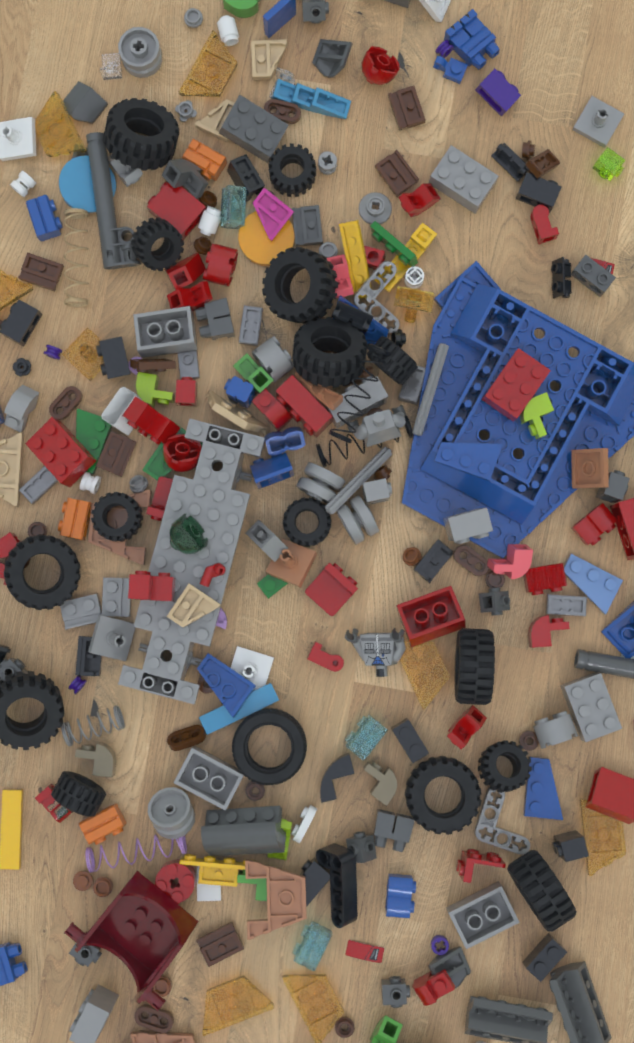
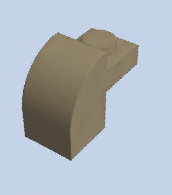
[75,742,117,777]
[363,762,397,806]

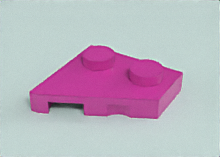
[253,188,294,241]

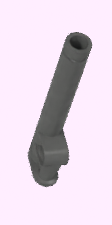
[86,132,141,269]
[574,649,634,679]

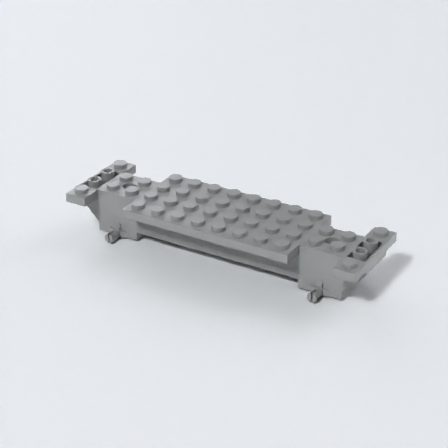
[118,418,265,704]

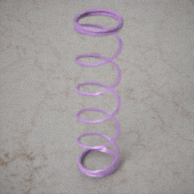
[85,834,187,873]

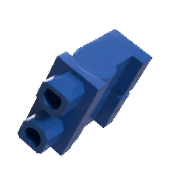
[444,9,500,70]
[0,942,28,986]

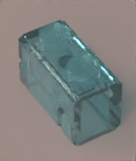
[220,185,246,229]
[345,714,388,761]
[292,921,332,971]

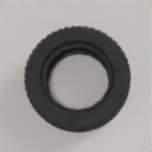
[232,708,307,785]

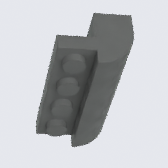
[201,806,286,856]
[549,961,612,1043]
[465,996,553,1043]

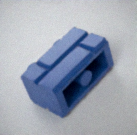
[26,195,63,241]
[224,376,256,408]

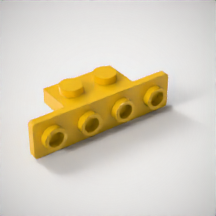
[179,854,255,887]

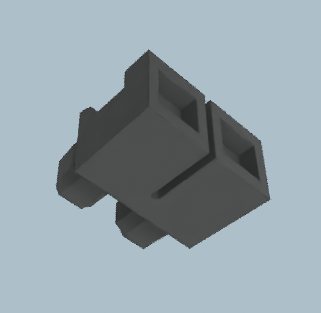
[195,298,235,340]
[374,809,415,852]

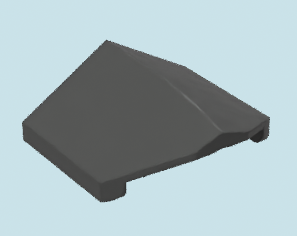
[312,39,353,78]
[63,81,108,124]
[428,946,471,988]

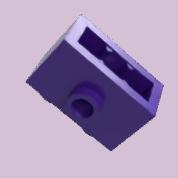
[475,68,521,116]

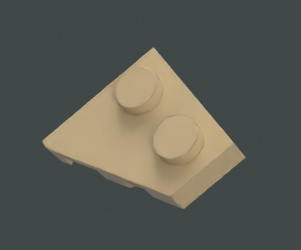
[251,39,287,80]
[195,99,234,142]
[167,583,221,628]

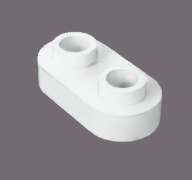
[291,805,317,844]

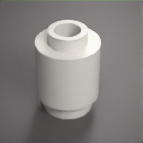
[217,15,239,46]
[198,206,222,236]

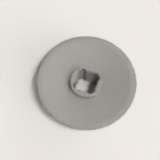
[358,192,392,225]

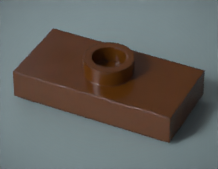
[525,149,560,179]

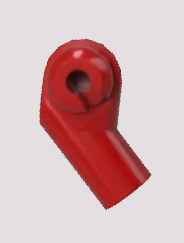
[200,563,226,587]

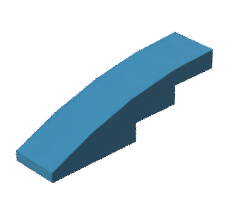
[272,79,351,119]
[199,683,279,735]

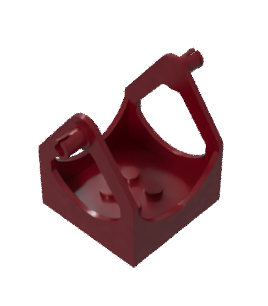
[64,871,199,1011]

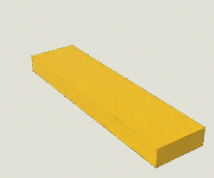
[339,220,372,299]
[0,789,23,870]

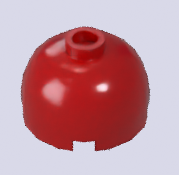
[361,46,400,85]
[163,434,202,472]

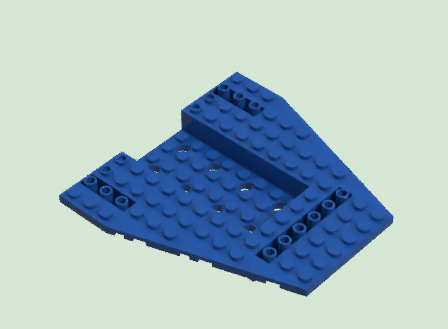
[401,276,634,558]

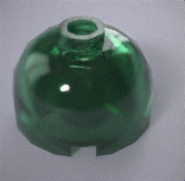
[169,514,208,554]

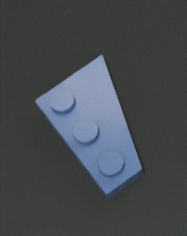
[564,554,623,615]

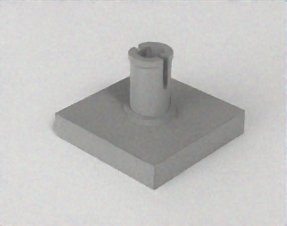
[572,96,624,148]
[88,614,135,661]

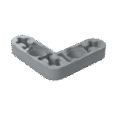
[353,261,400,333]
[474,787,530,855]

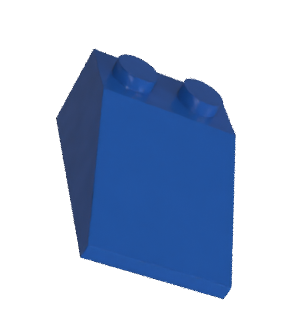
[250,453,294,489]
[601,601,634,659]

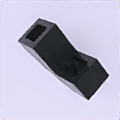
[320,753,354,803]

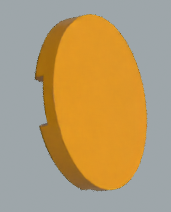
[238,211,295,266]

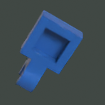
[433,56,468,84]

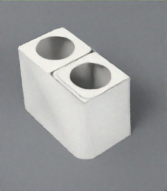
[101,387,143,435]

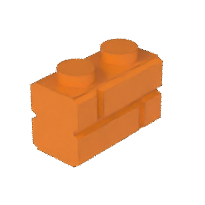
[182,139,227,181]
[58,498,93,541]
[79,803,126,845]

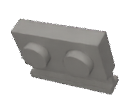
[102,577,131,617]
[60,594,102,630]

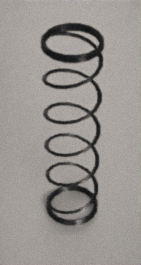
[329,343,390,443]
[316,415,414,467]

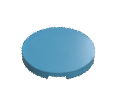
[59,155,116,214]

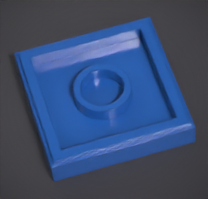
[263,0,296,38]

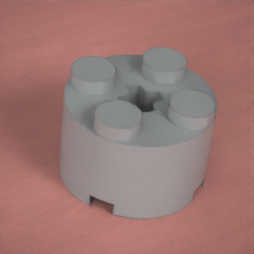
[252,336,294,383]
[533,711,578,749]

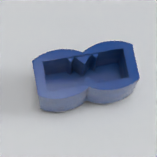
[264,427,306,455]
[385,873,416,918]

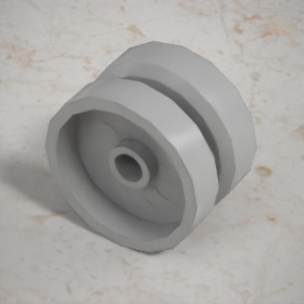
[118,27,163,78]
[296,462,346,504]
[336,495,379,545]
[147,787,195,839]

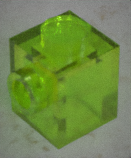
[593,147,626,181]

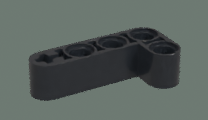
[316,843,358,928]

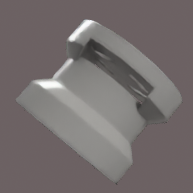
[318,151,337,175]

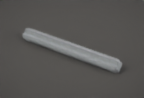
[412,343,449,436]
[325,447,392,515]

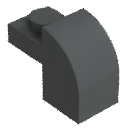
[162,159,208,199]

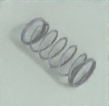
[61,705,125,747]

